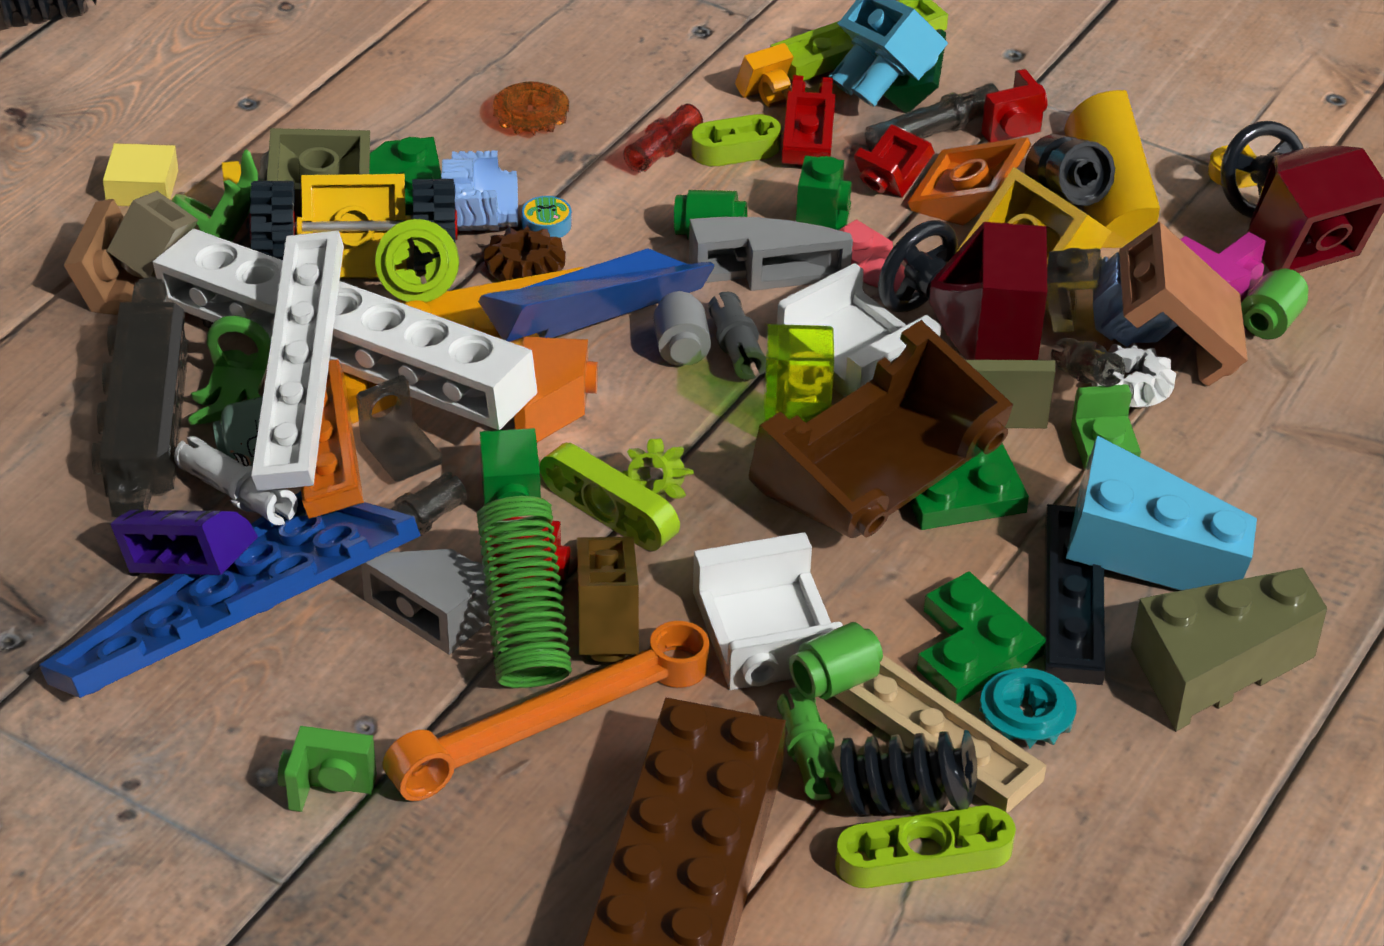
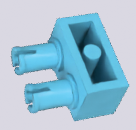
[828,0,948,107]

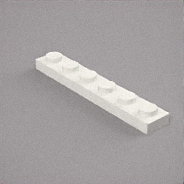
[251,230,344,491]

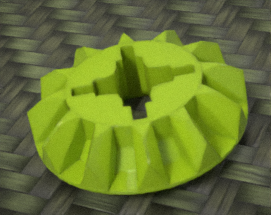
[375,219,459,302]

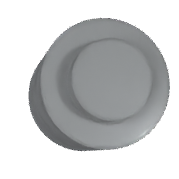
[653,291,711,366]

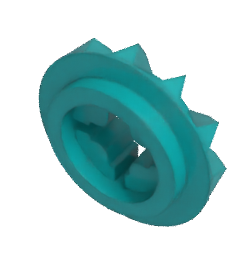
[979,668,1077,749]

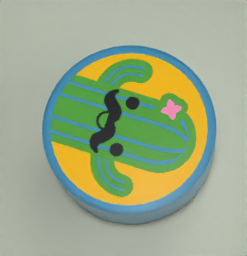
[522,196,572,238]

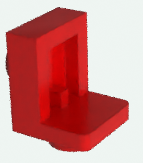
[981,69,1048,143]
[854,124,935,198]

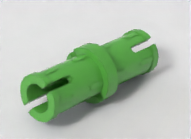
[777,687,843,800]

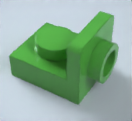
[1071,384,1141,470]
[278,726,377,812]

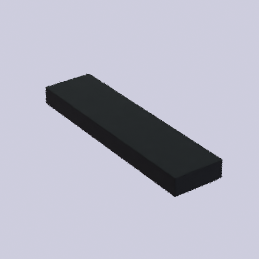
[1044,504,1105,685]

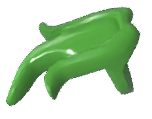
[171,149,258,242]
[188,316,271,425]

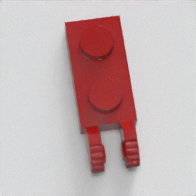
[782,75,835,166]

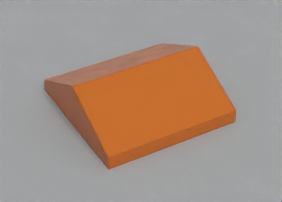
[908,137,1031,226]

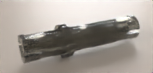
[865,83,999,151]

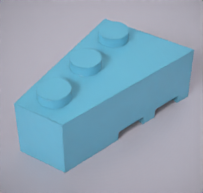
[1066,435,1257,590]

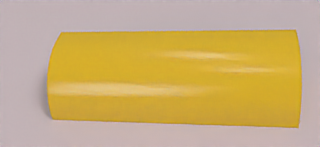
[1064,90,1160,248]

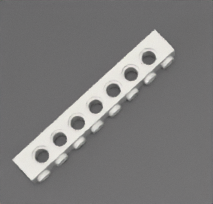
[153,228,538,430]

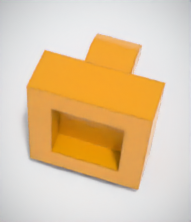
[735,43,794,107]

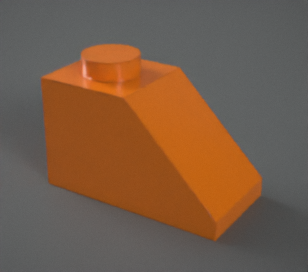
[514,337,598,442]

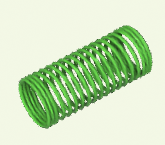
[477,496,572,688]

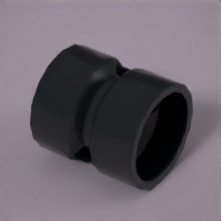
[1024,134,1115,206]

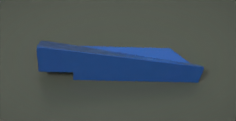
[478,248,714,342]

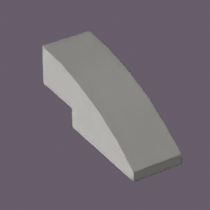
[689,217,853,291]

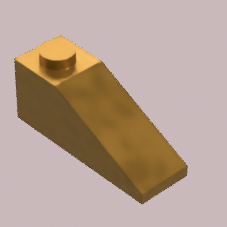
[577,537,639,662]

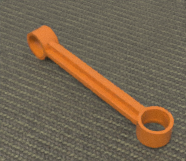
[382,621,709,801]

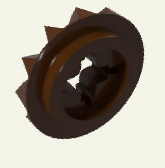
[484,225,566,281]

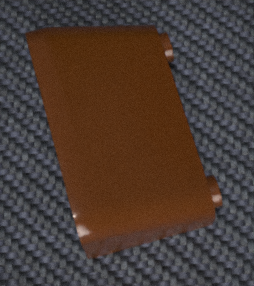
[749,320,1013,538]

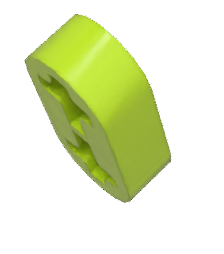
[691,114,781,167]

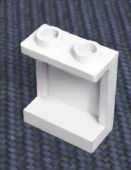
[776,263,941,397]
[693,532,843,691]

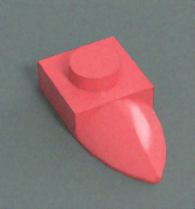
[839,219,905,292]

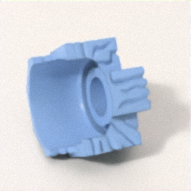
[441,150,518,231]
[1093,252,1178,347]

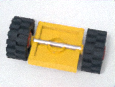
[250,174,457,279]

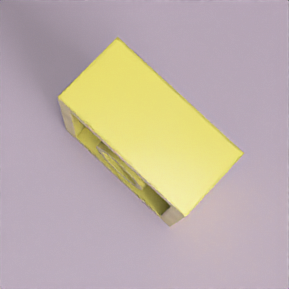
[103,143,178,206]

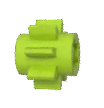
[621,438,694,499]

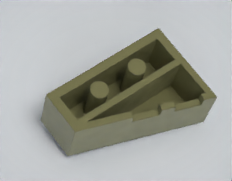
[1131,567,1327,732]

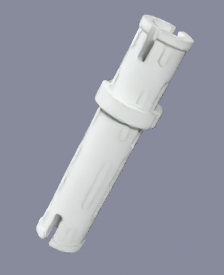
[174,436,298,525]

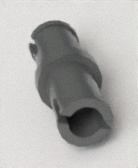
[708,291,768,380]

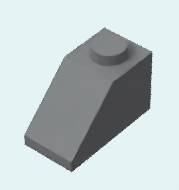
[361,549,496,655]

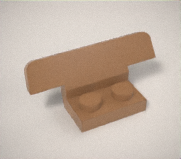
[64,199,199,350]

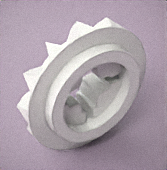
[1090,342,1176,407]

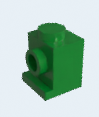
[796,156,852,230]

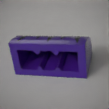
[110,510,258,575]

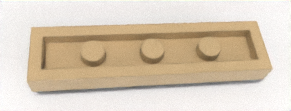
[834,655,1046,813]

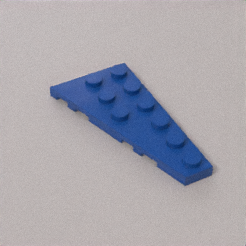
[39,491,421,698]

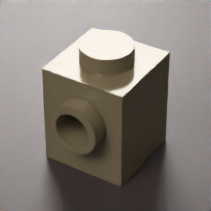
[107,191,198,280]

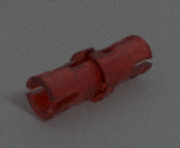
[623,103,703,173]

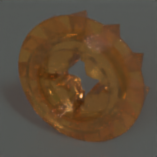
[493,81,569,136]

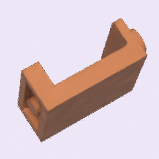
[1119,221,1248,386]

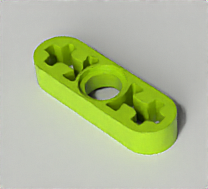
[540,443,680,551]
[835,805,1016,888]

